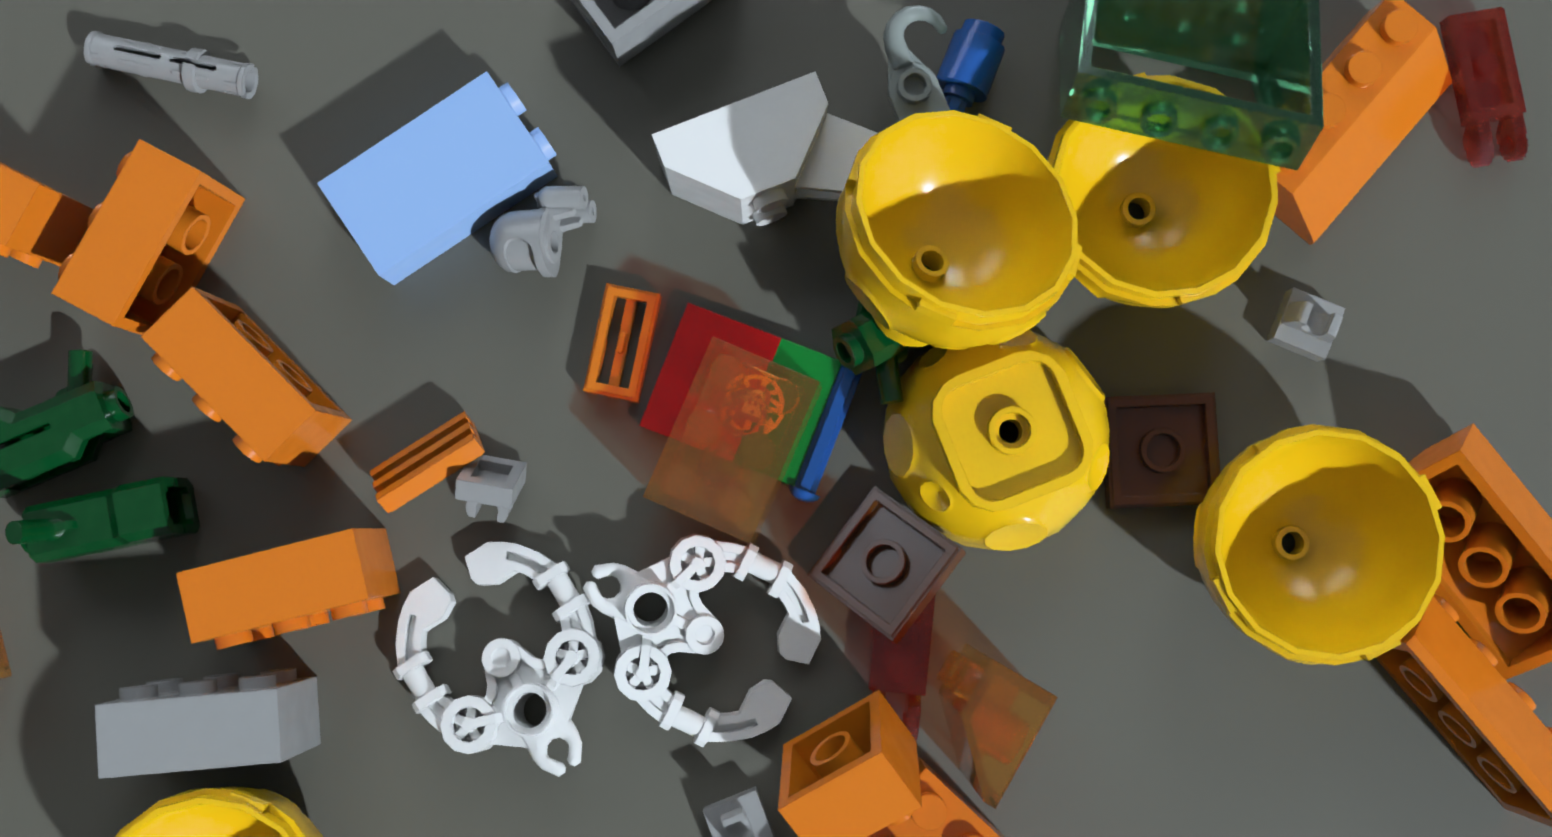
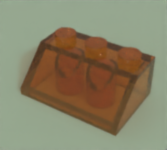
[937,643,1058,809]

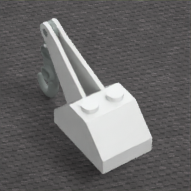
[652,5,950,226]

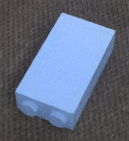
[317,71,558,285]

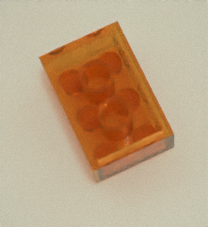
[643,336,822,544]

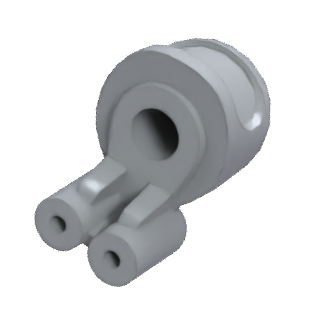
[489,186,597,277]

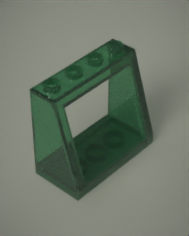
[1059,0,1324,170]

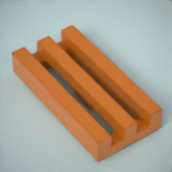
[583,283,662,404]
[370,411,485,513]

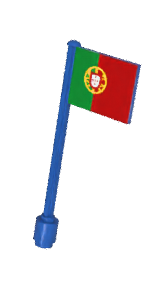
[639,19,1005,502]

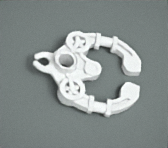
[583,533,821,747]
[392,542,606,777]

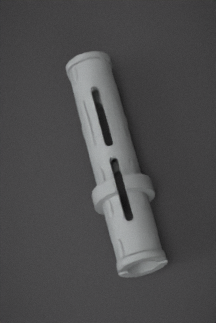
[84,31,259,99]

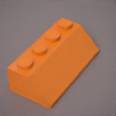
[1262,0,1453,245]
[1408,423,1552,680]
[1376,594,1552,827]

